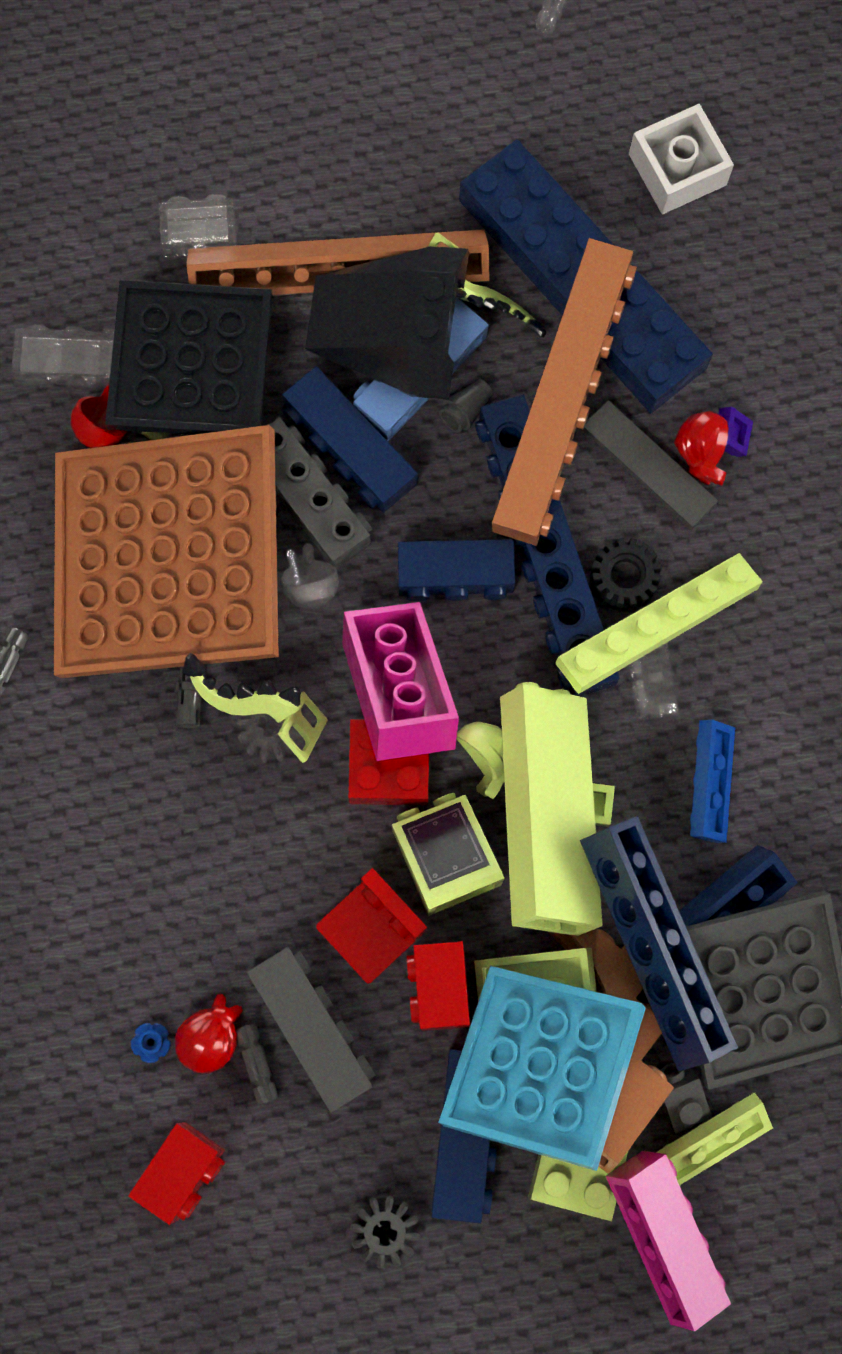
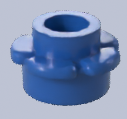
[131,1023,171,1063]

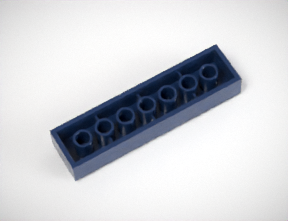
[459,139,713,414]

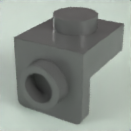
[661,1063,712,1134]

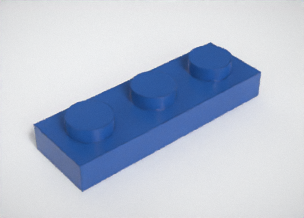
[690,720,735,843]

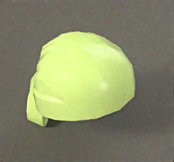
[456,721,504,799]

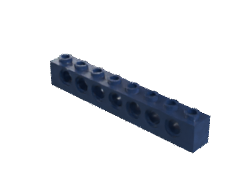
[475,394,620,696]

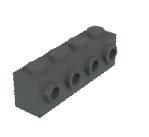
[269,417,372,571]

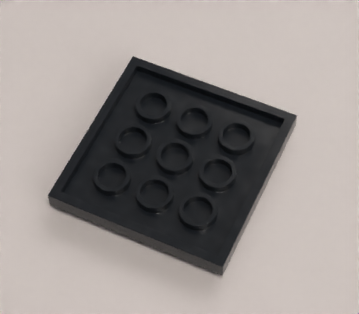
[105,280,272,435]

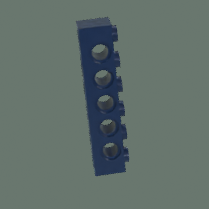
[580,816,738,1071]

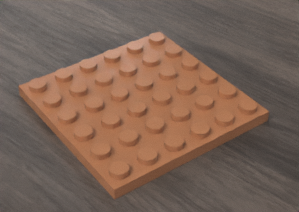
[54,425,279,678]

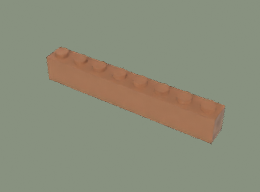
[187,229,489,295]
[492,238,637,546]

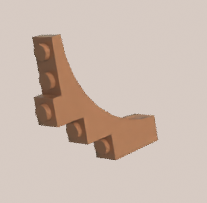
[547,929,674,1174]

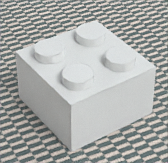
[629,104,734,215]

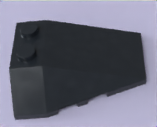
[305,246,469,400]

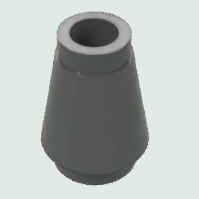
[439,379,493,433]

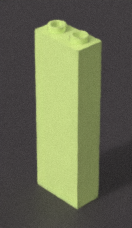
[500,682,603,936]

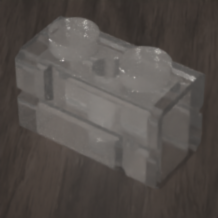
[159,194,238,257]

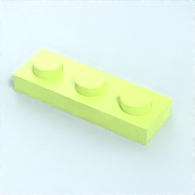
[656,1093,773,1185]

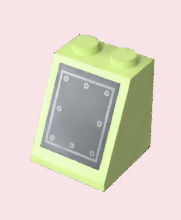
[392,793,505,916]

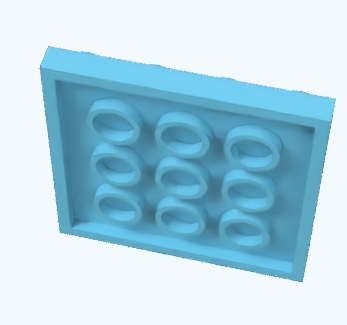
[438,966,646,1171]

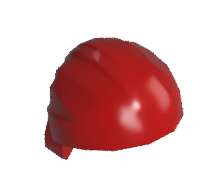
[71,384,127,448]
[674,411,728,486]
[175,994,243,1074]

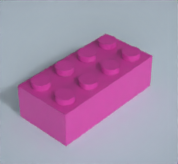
[342,602,459,761]

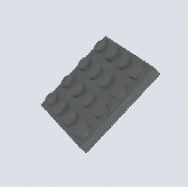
[686,891,842,1090]

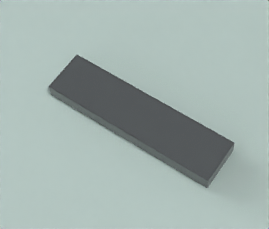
[582,400,718,530]

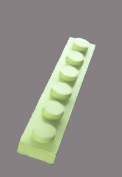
[555,553,763,694]

